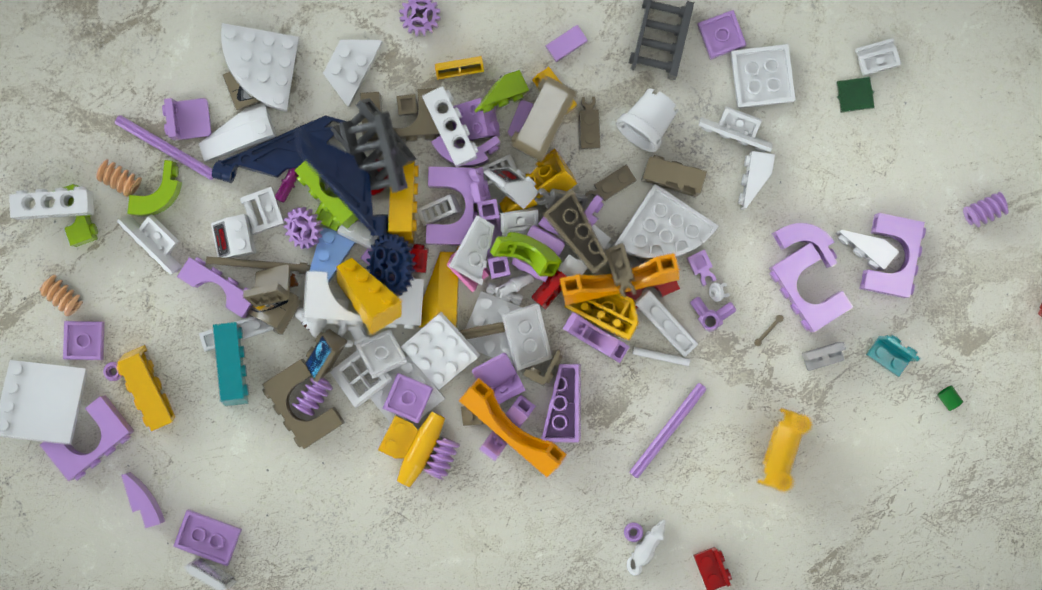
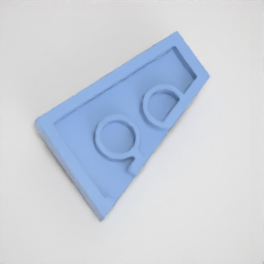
[310,227,356,284]

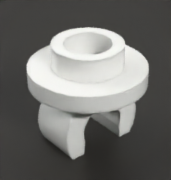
[709,282,730,302]

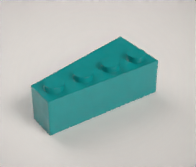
[213,322,249,406]

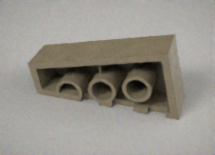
[543,188,609,274]

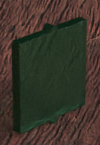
[836,77,875,113]

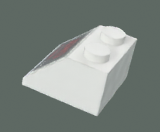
[483,167,539,209]
[211,214,256,258]

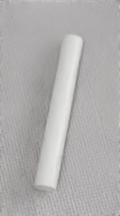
[632,347,690,366]

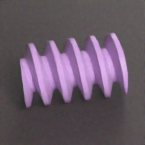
[963,192,1009,228]
[292,378,333,416]
[424,436,460,480]

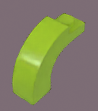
[127,160,182,217]
[490,232,562,276]

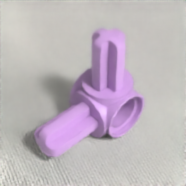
[690,297,736,332]

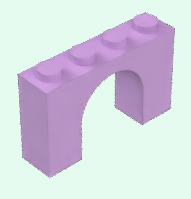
[426,167,477,246]
[860,213,926,298]
[769,243,853,332]
[40,395,134,481]

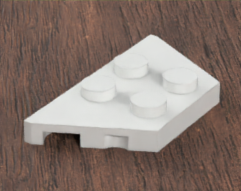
[323,40,383,107]

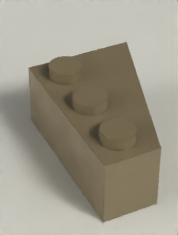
[641,155,707,198]

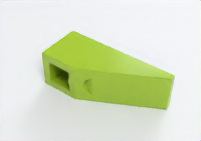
[474,70,529,113]

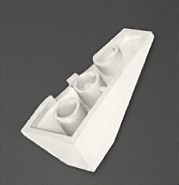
[198,102,277,162]

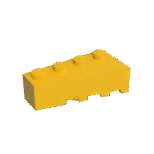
[336,258,402,335]

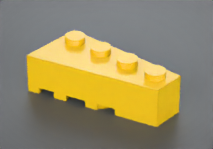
[388,161,419,244]
[116,345,175,431]

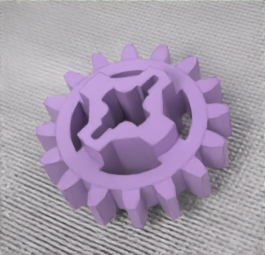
[399,0,441,37]
[284,207,323,249]

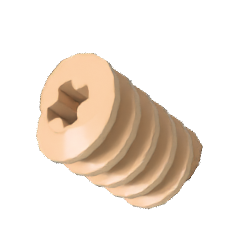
[96,159,142,197]
[40,275,83,316]

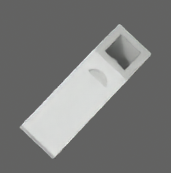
[738,151,775,210]
[836,230,899,270]

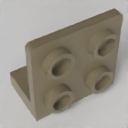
[243,264,291,307]
[523,349,563,386]

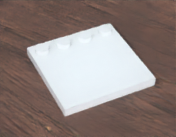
[0,360,88,445]

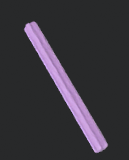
[115,115,213,180]
[630,383,706,478]

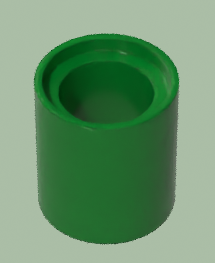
[937,385,963,411]

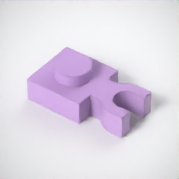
[469,167,491,203]
[687,249,717,286]

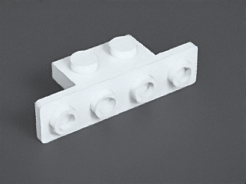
[699,107,772,152]
[117,214,182,274]

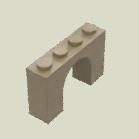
[360,88,440,143]
[262,359,345,449]

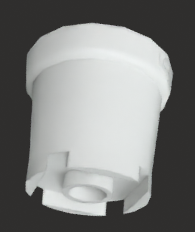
[616,88,678,152]

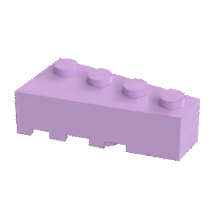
[541,364,581,442]

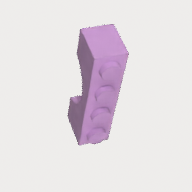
[477,199,511,279]
[177,257,252,318]

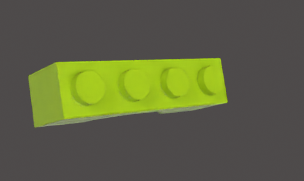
[294,161,358,229]

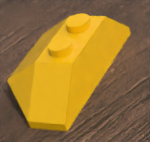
[564,293,639,341]

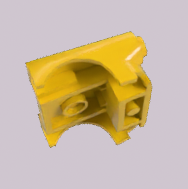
[757,407,812,492]

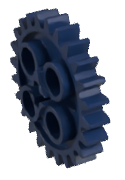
[366,234,416,296]

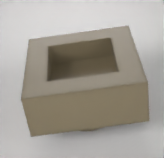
[396,94,418,116]

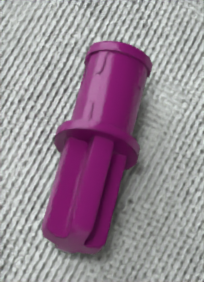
[275,168,299,203]

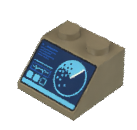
[305,329,348,383]

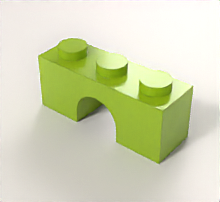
[52,184,98,247]

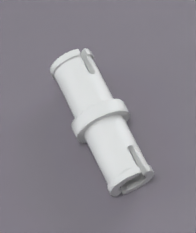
[495,272,534,299]

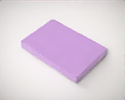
[173,509,242,566]

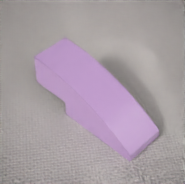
[121,472,165,528]

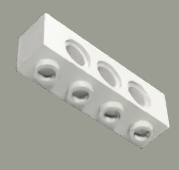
[422,86,479,168]
[9,187,94,220]

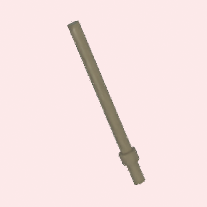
[206,256,311,274]

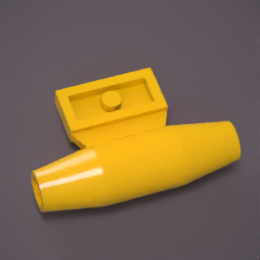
[378,411,445,487]

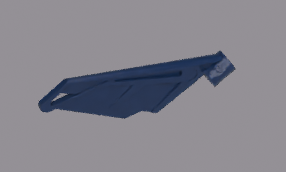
[212,115,346,183]
[296,126,389,236]

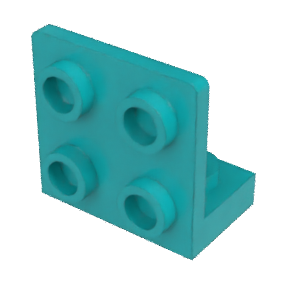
[866,335,921,377]

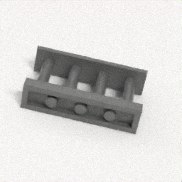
[629,0,695,80]
[331,98,416,190]
[339,111,408,193]

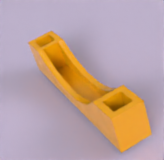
[560,253,679,305]
[459,378,567,477]

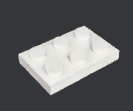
[502,303,553,370]

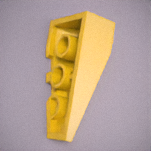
[499,148,578,213]
[419,252,459,328]

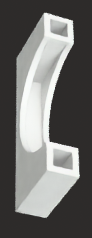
[303,271,424,329]

